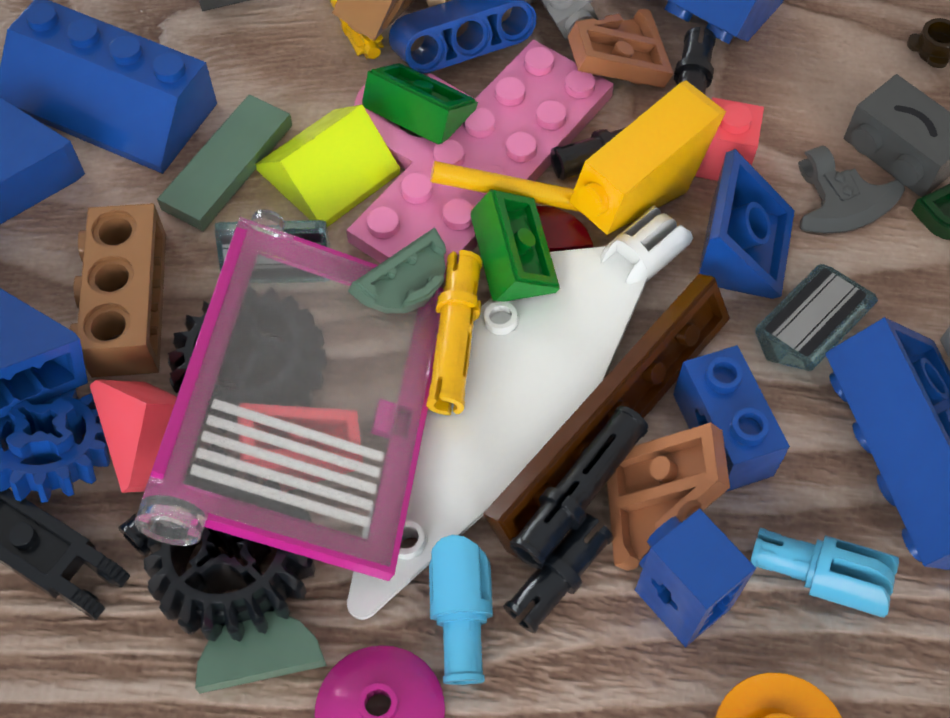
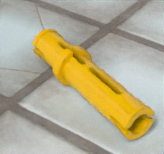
[426,250,483,415]

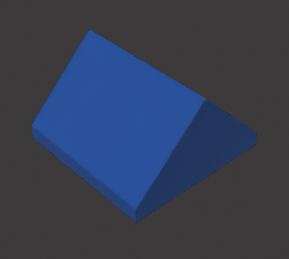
[698,149,795,299]

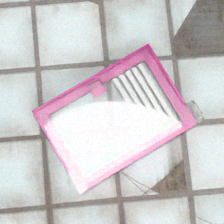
[134,209,444,581]

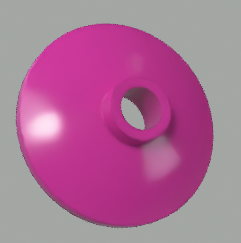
[315,645,445,718]

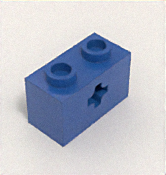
[673,345,790,492]
[635,508,756,648]

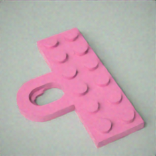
[346,39,614,283]

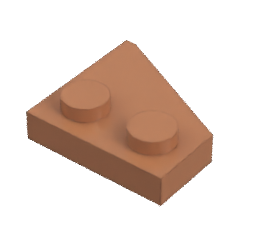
[567,9,674,88]
[607,422,730,571]

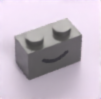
[843,74,950,197]

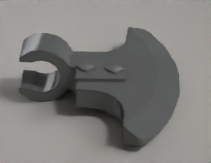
[798,145,905,234]

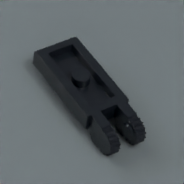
[0,488,130,620]

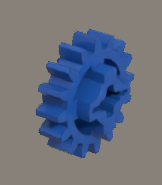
[0,388,111,503]

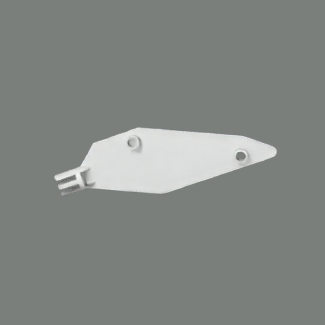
[347,205,693,620]

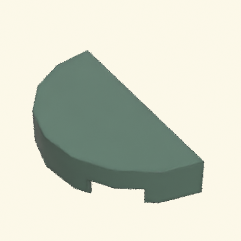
[348,227,446,313]
[195,612,327,694]

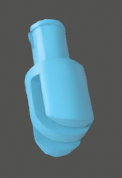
[750,527,899,618]
[429,535,493,685]

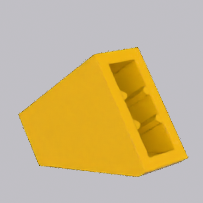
[569,80,726,235]

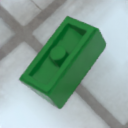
[362,63,478,144]
[471,189,560,302]

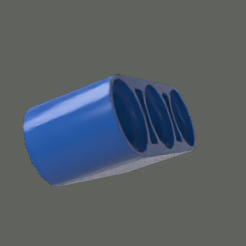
[389,0,537,73]

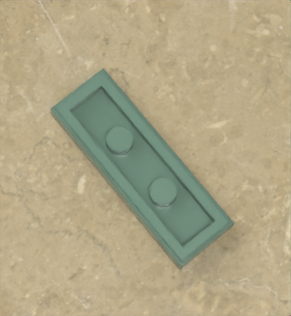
[157,94,292,231]

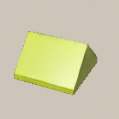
[255,104,400,231]

